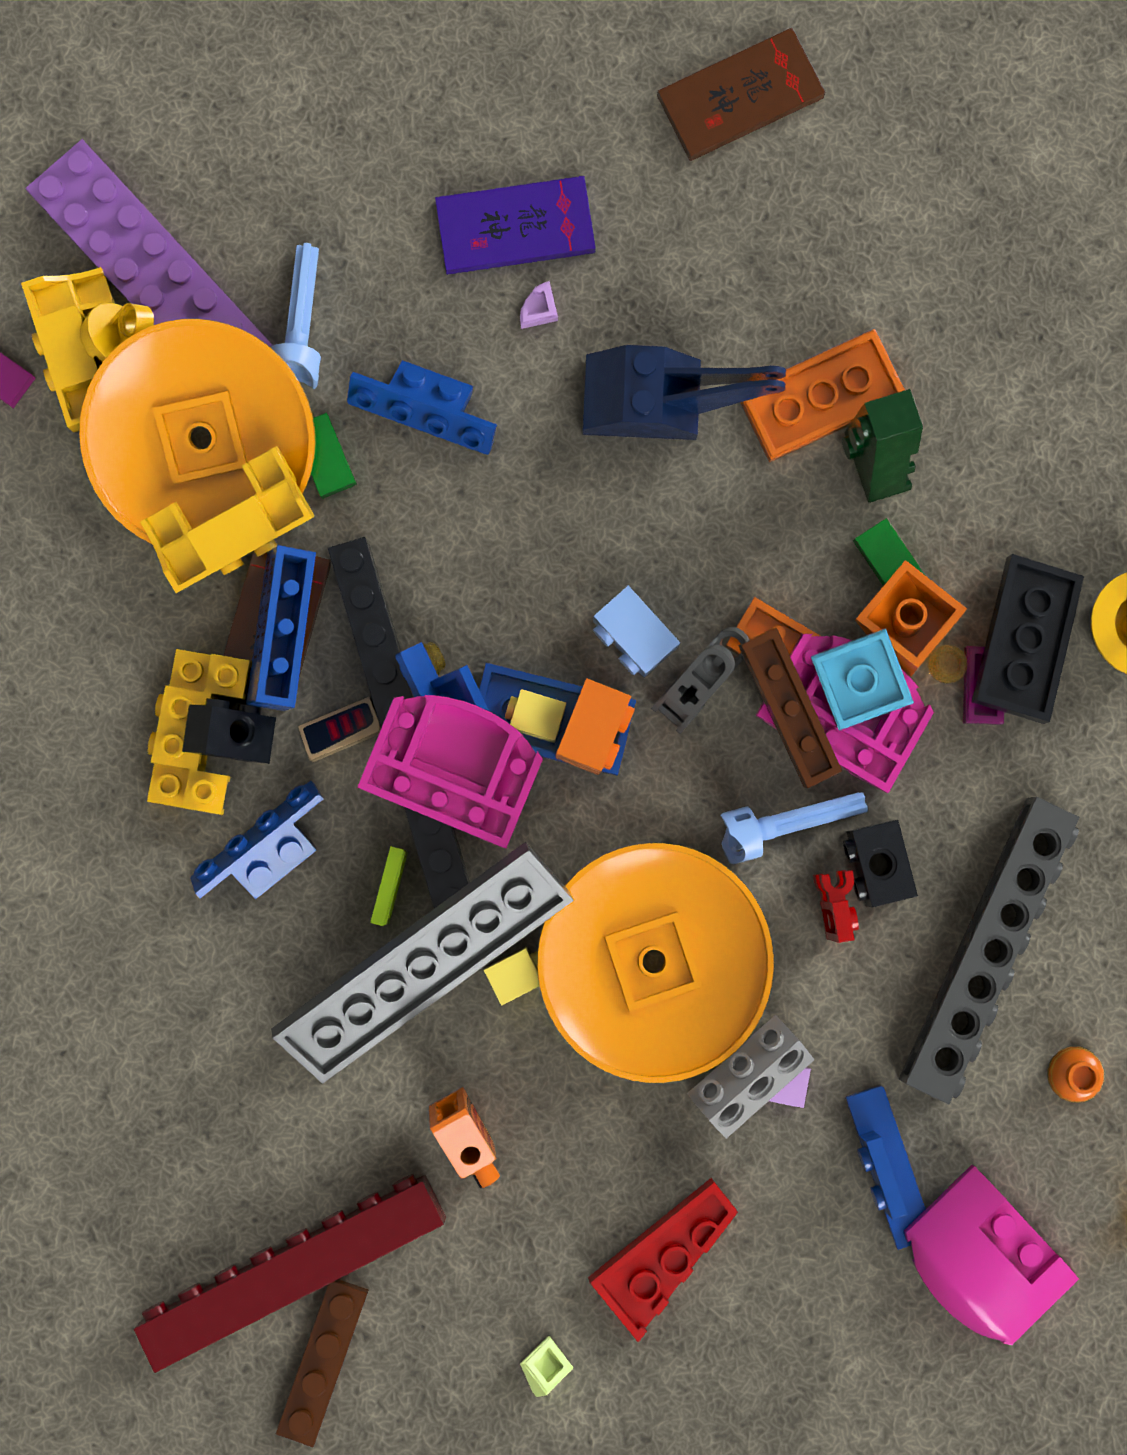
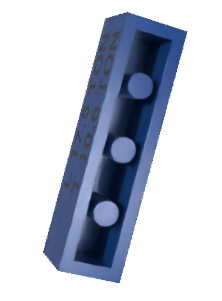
[246,545,316,711]

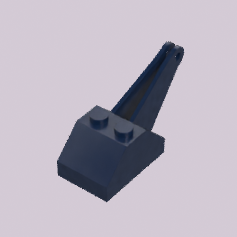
[583,345,786,440]

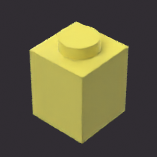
[505,689,566,743]
[484,947,539,1006]

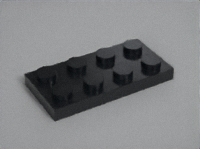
[971,554,1084,724]

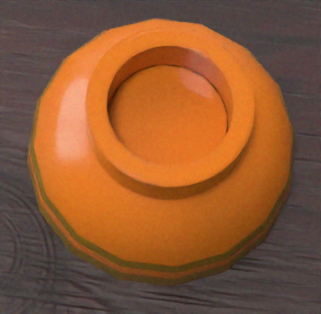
[1048,1047,1104,1102]

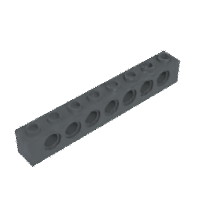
[899,797,1080,1104]

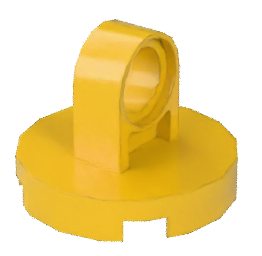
[80,303,154,362]

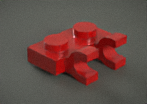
[813,870,859,943]

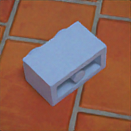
[593,585,680,677]

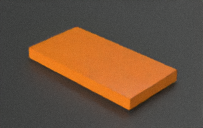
[741,329,905,462]

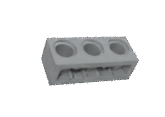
[687,1015,815,1139]

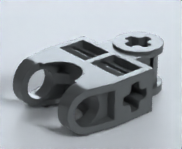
[651,627,750,734]

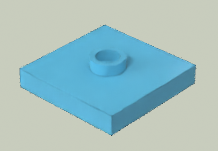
[811,628,914,730]

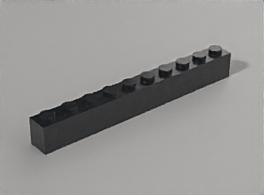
[328,537,470,909]

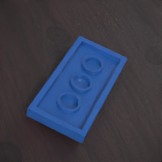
[479,663,636,776]

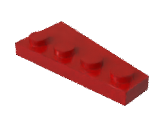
[588,1178,738,1342]

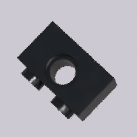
[182,698,276,764]
[843,820,918,908]

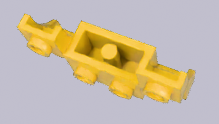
[21,267,115,433]
[140,446,315,593]
[147,649,252,815]

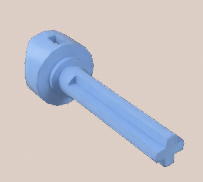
[271,243,321,389]
[721,792,868,864]

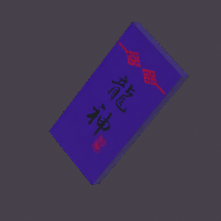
[435,176,596,275]

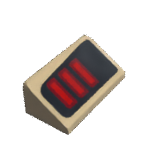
[298,697,381,762]

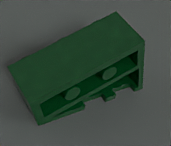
[842,389,923,503]

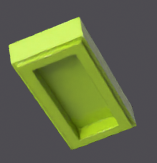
[370,846,408,926]

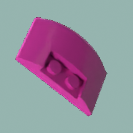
[756,634,934,793]
[357,695,543,849]
[904,1165,1079,1345]

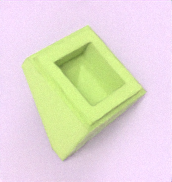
[520,1336,573,1397]

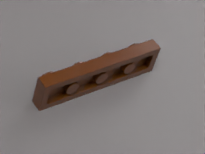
[738,628,842,788]
[276,1279,369,1447]

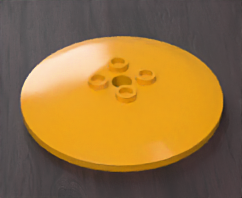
[79,319,315,544]
[537,843,774,1083]

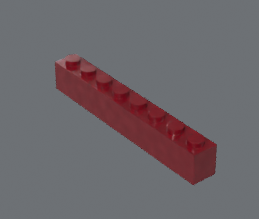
[134,1174,446,1373]

